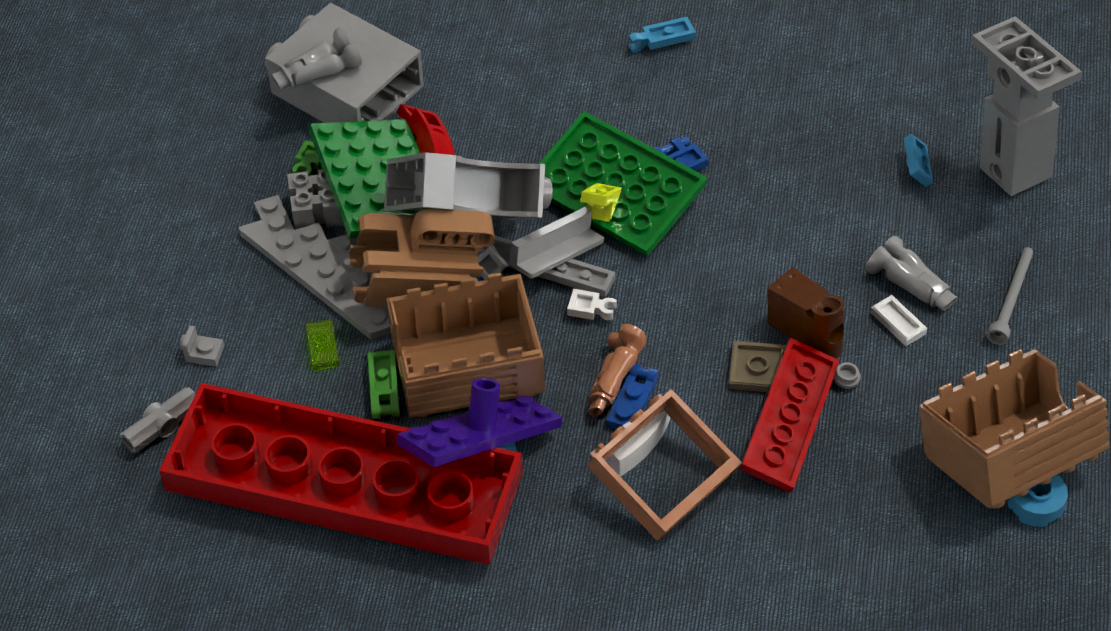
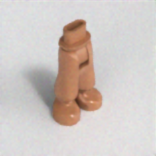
[588,324,647,417]

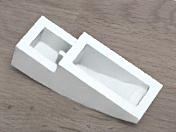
[606,411,671,477]

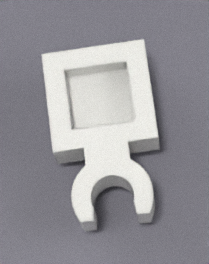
[567,289,617,320]

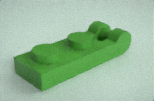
[368,350,400,420]

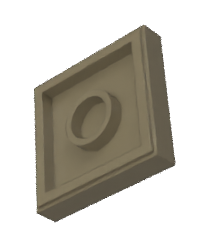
[729,341,786,392]

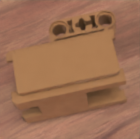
[349,209,495,308]

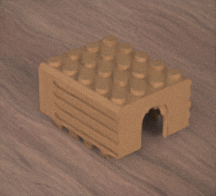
[386,273,545,418]
[919,349,1110,508]

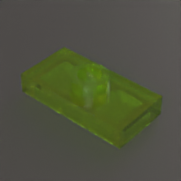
[306,319,340,371]

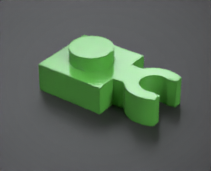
[292,140,322,176]

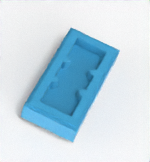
[904,134,933,187]

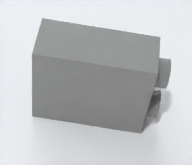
[265,2,424,123]

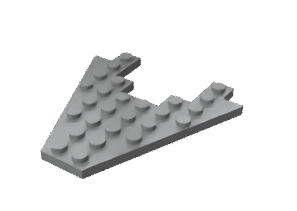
[239,195,391,340]

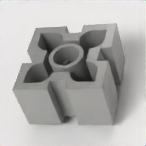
[287,169,344,230]

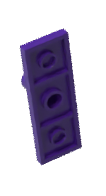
[397,378,563,467]

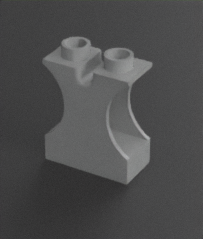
[384,152,553,222]

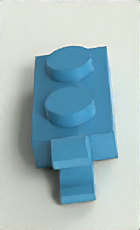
[628,17,696,53]

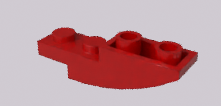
[396,104,455,155]

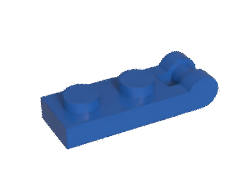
[606,363,659,429]

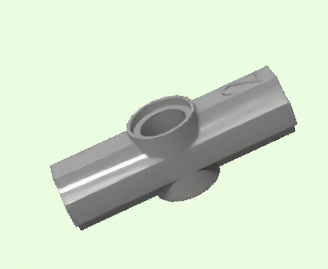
[120,387,195,453]

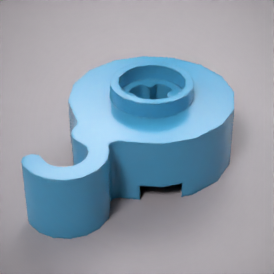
[1008,475,1068,527]

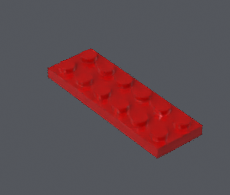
[739,337,840,493]

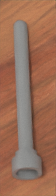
[987,247,1033,345]

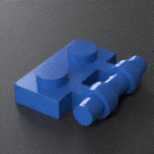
[654,136,708,171]

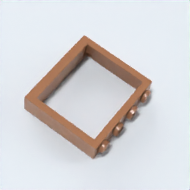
[587,389,742,541]

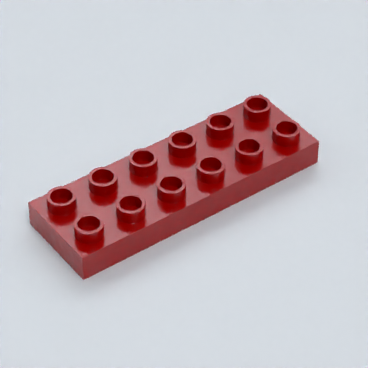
[159,383,523,565]

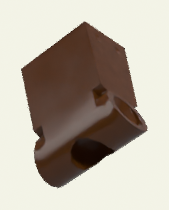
[767,267,844,358]

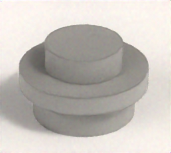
[833,362,861,389]

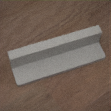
[509,207,604,278]

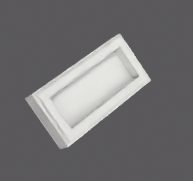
[871,295,927,346]

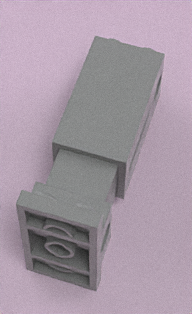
[972,16,1082,196]

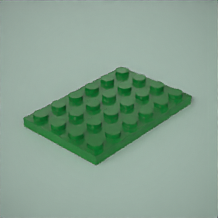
[539,111,708,257]
[309,119,420,239]

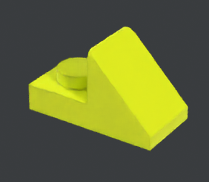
[580,183,621,222]

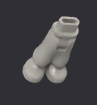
[271,27,362,90]
[865,236,957,311]

